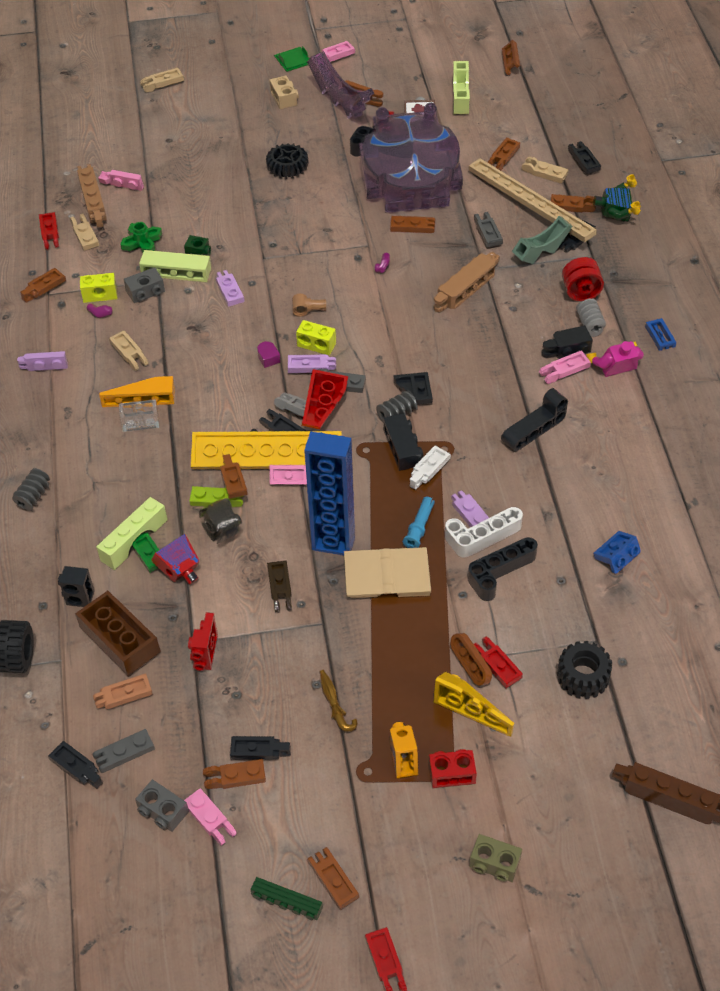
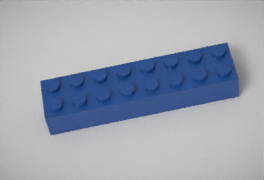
[304,431,355,556]

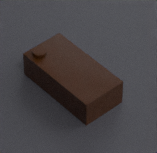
[75,591,161,676]

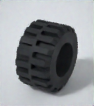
[0,620,34,673]
[557,641,612,699]

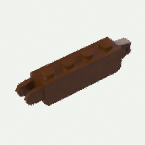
[612,762,720,824]

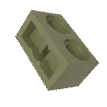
[469,834,522,882]

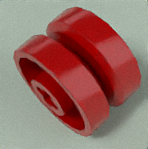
[562,257,604,301]

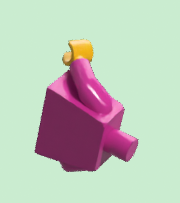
[586,341,644,377]

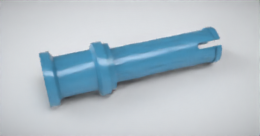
[403,497,435,548]

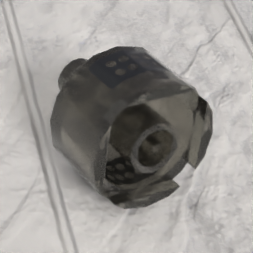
[199,498,242,544]

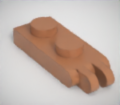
[93,673,153,709]

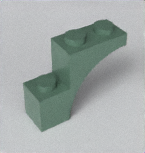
[512,216,573,264]

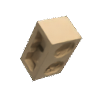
[269,75,299,109]

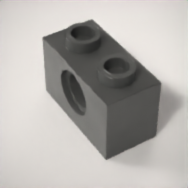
[124,267,165,303]

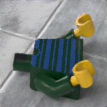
[593,174,641,222]

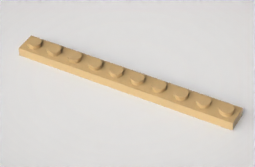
[469,158,596,243]

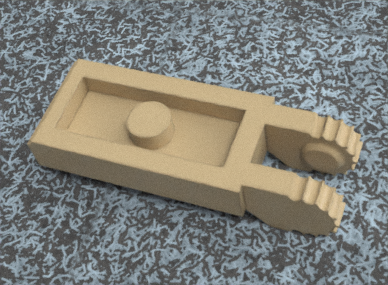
[140,68,184,92]
[522,156,568,183]
[70,214,99,251]
[109,331,148,371]

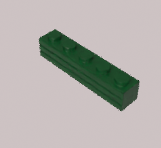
[250,877,323,920]

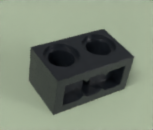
[58,566,95,607]

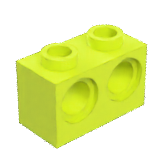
[296,320,336,356]

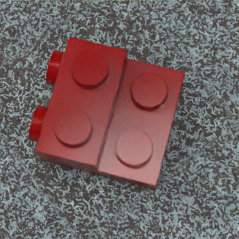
[188,612,218,671]

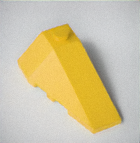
[433,672,514,737]

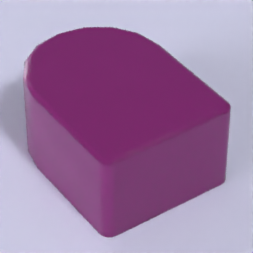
[257,341,281,368]

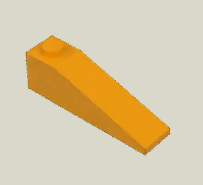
[99,376,175,407]

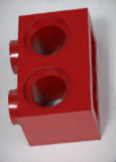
[429,749,477,788]

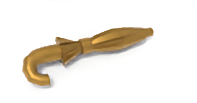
[320,670,358,732]

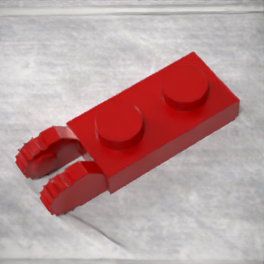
[39,212,59,249]
[474,636,523,688]
[365,927,407,991]

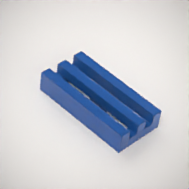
[645,318,676,351]

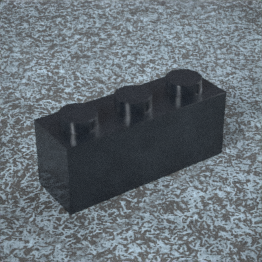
[383,413,423,471]

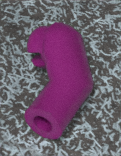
[375,253,390,274]
[87,303,112,318]

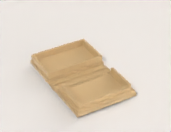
[344,547,431,598]

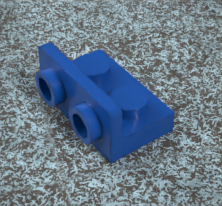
[593,531,641,574]

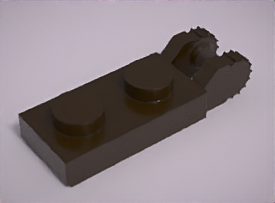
[267,560,292,612]

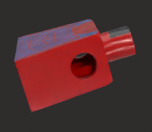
[151,534,199,585]

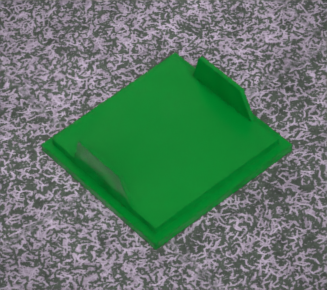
[274,46,313,72]

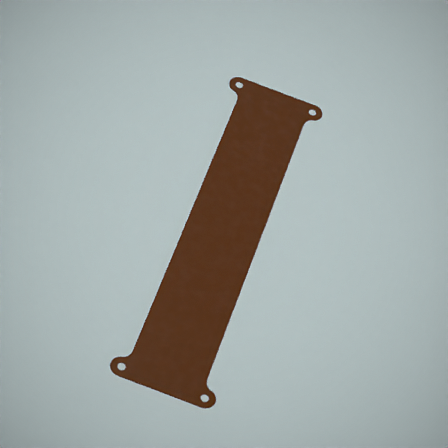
[356,441,468,783]

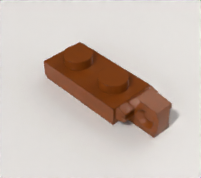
[20,268,66,302]
[220,454,248,499]

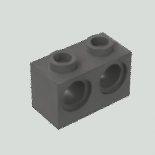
[135,779,189,832]

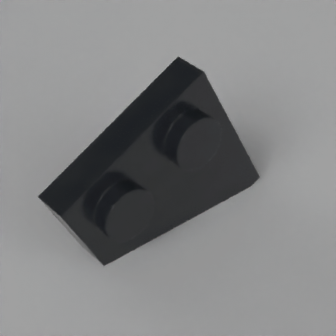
[393,372,433,405]

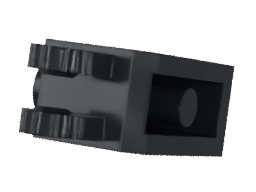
[542,325,593,359]

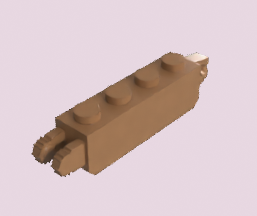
[77,164,107,228]
[434,252,500,312]

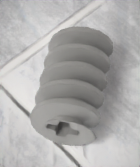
[576,299,606,337]

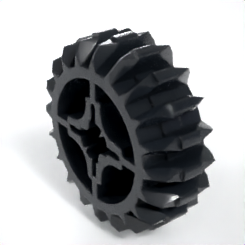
[266,143,309,179]

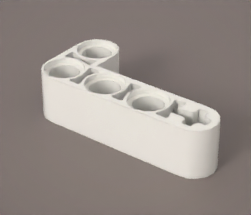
[445,507,523,558]

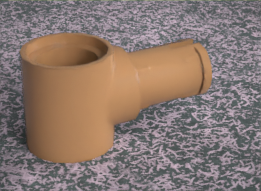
[292,293,326,317]

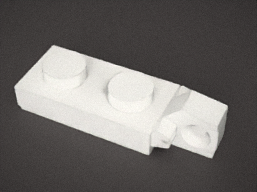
[409,446,451,490]

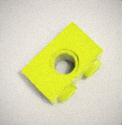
[80,273,118,303]

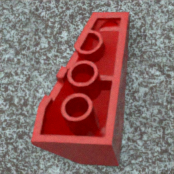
[301,369,348,429]

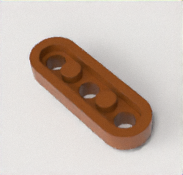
[450,633,492,686]

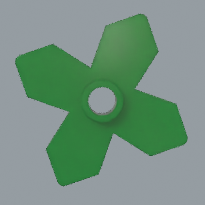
[120,222,162,253]

